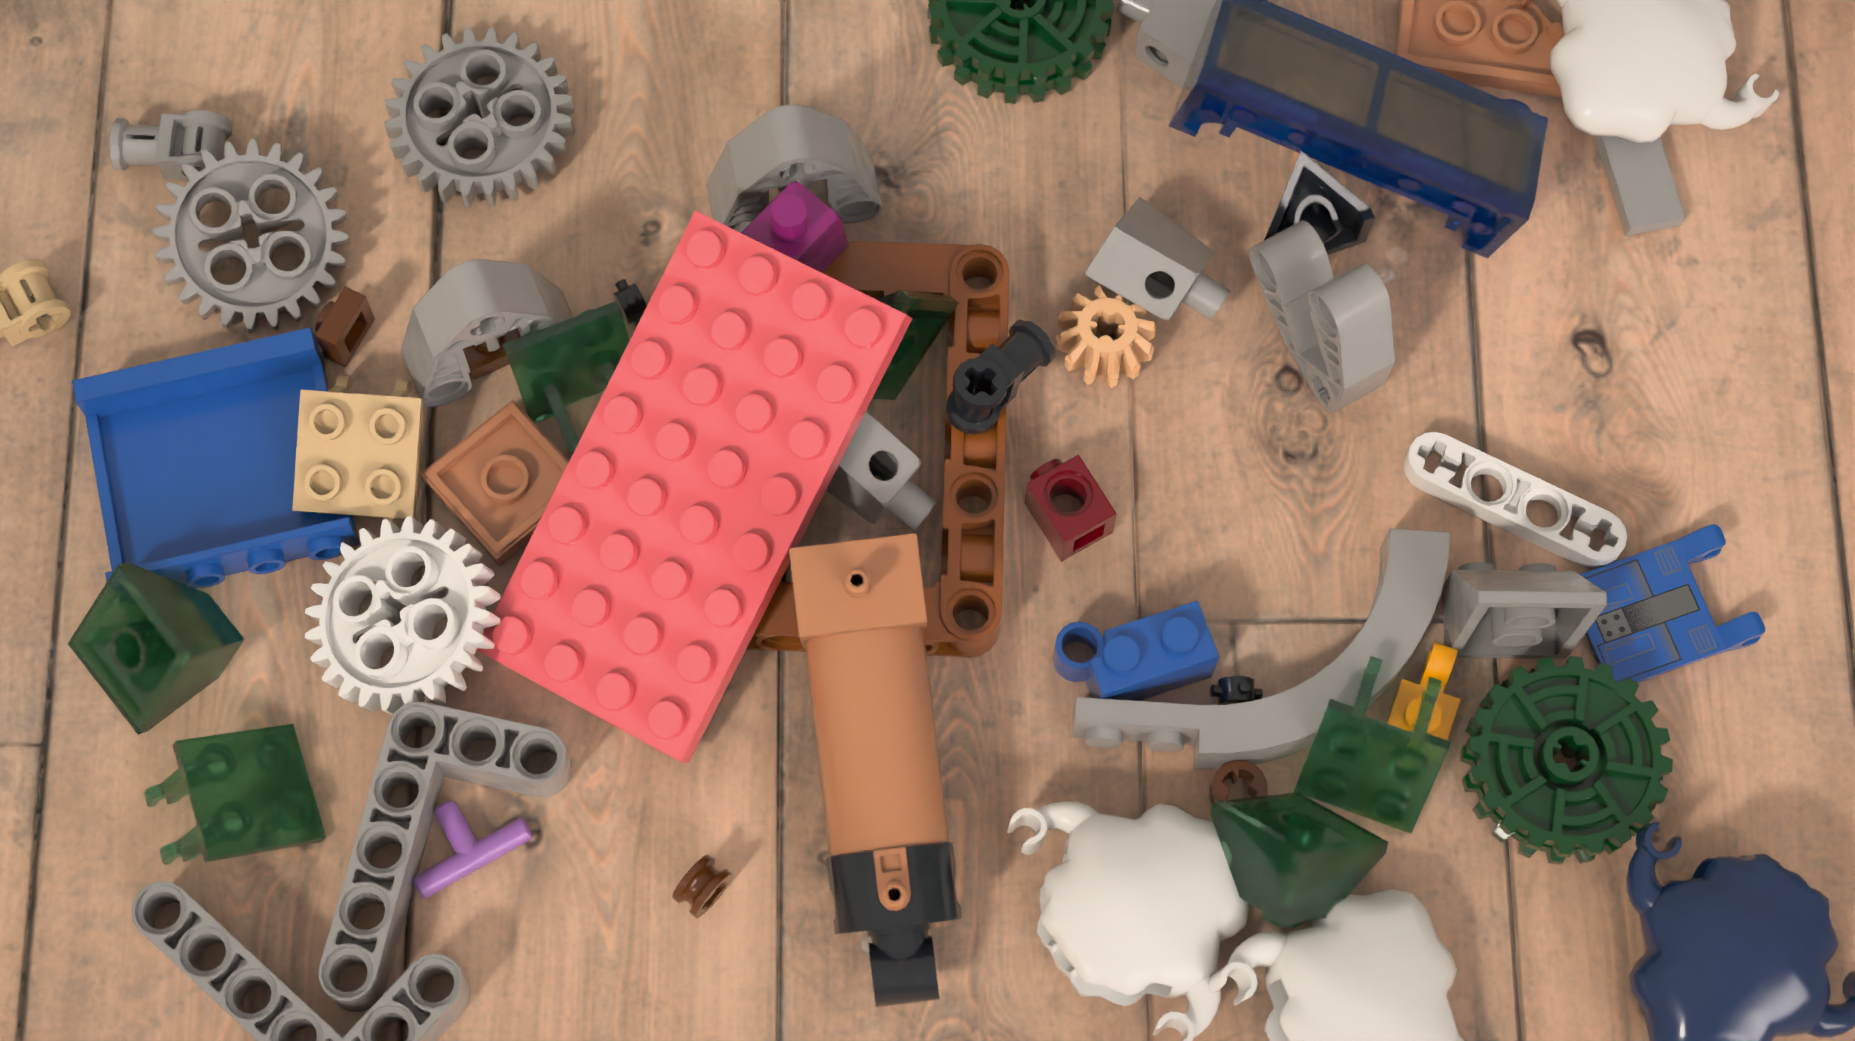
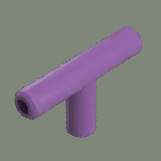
[413,800,532,899]

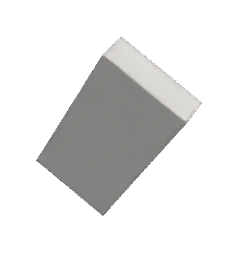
[1594,135,1686,236]

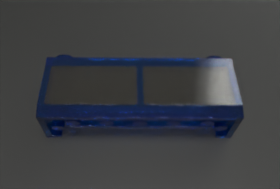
[1168,0,1548,259]

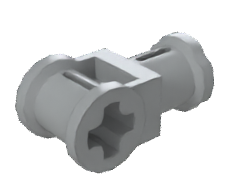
[109,110,233,182]

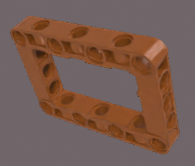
[746,241,1009,658]

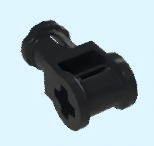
[945,320,1056,435]

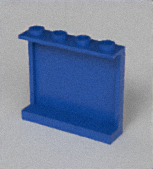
[72,327,360,602]

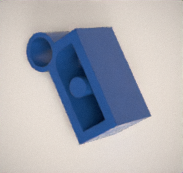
[1053,600,1219,701]

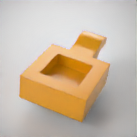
[1380,642,1461,761]

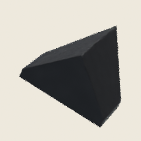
[1264,150,1375,255]

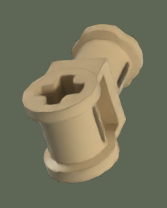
[0,259,71,347]

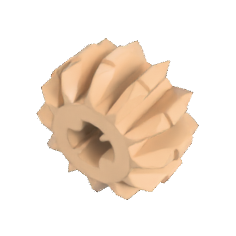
[1055,284,1156,389]

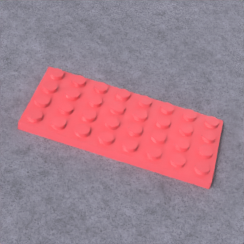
[477,211,912,763]

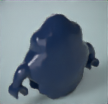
[1626,821,1855,1041]

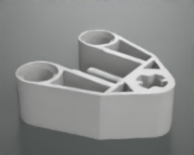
[707,104,883,233]
[1249,220,1395,413]
[401,259,583,407]

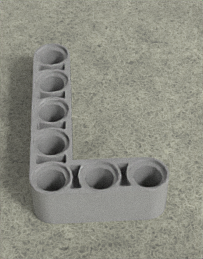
[318,702,572,1012]
[131,881,471,1041]

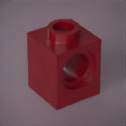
[1024,454,1117,562]

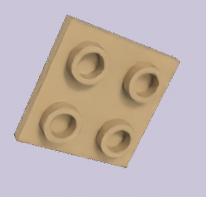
[292,375,423,519]

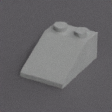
[1442,562,1607,659]

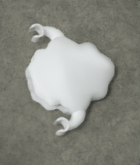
[1549,0,1779,143]
[1007,801,1250,1041]
[1209,889,1465,1041]

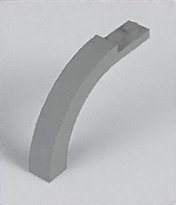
[1071,528,1450,769]

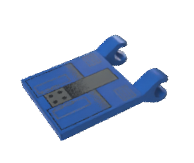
[1579,524,1765,683]

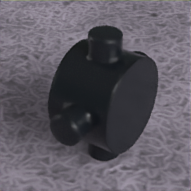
[613,279,647,327]
[1210,676,1263,705]

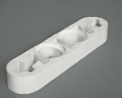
[1403,432,1627,570]

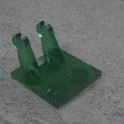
[502,301,630,457]
[1294,655,1450,834]
[144,724,326,865]

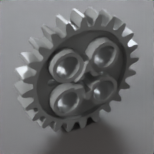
[384,27,575,208]
[152,139,349,333]

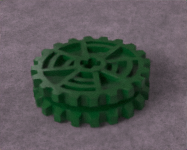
[928,0,1114,104]
[1460,656,1673,865]

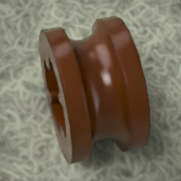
[1209,760,1268,821]
[672,854,733,918]

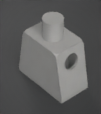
[1117,0,1262,106]
[1085,197,1231,321]
[826,411,938,531]

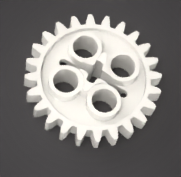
[305,516,501,715]

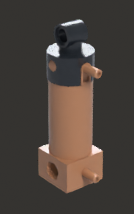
[789,533,962,1007]

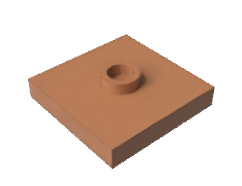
[420,400,569,566]

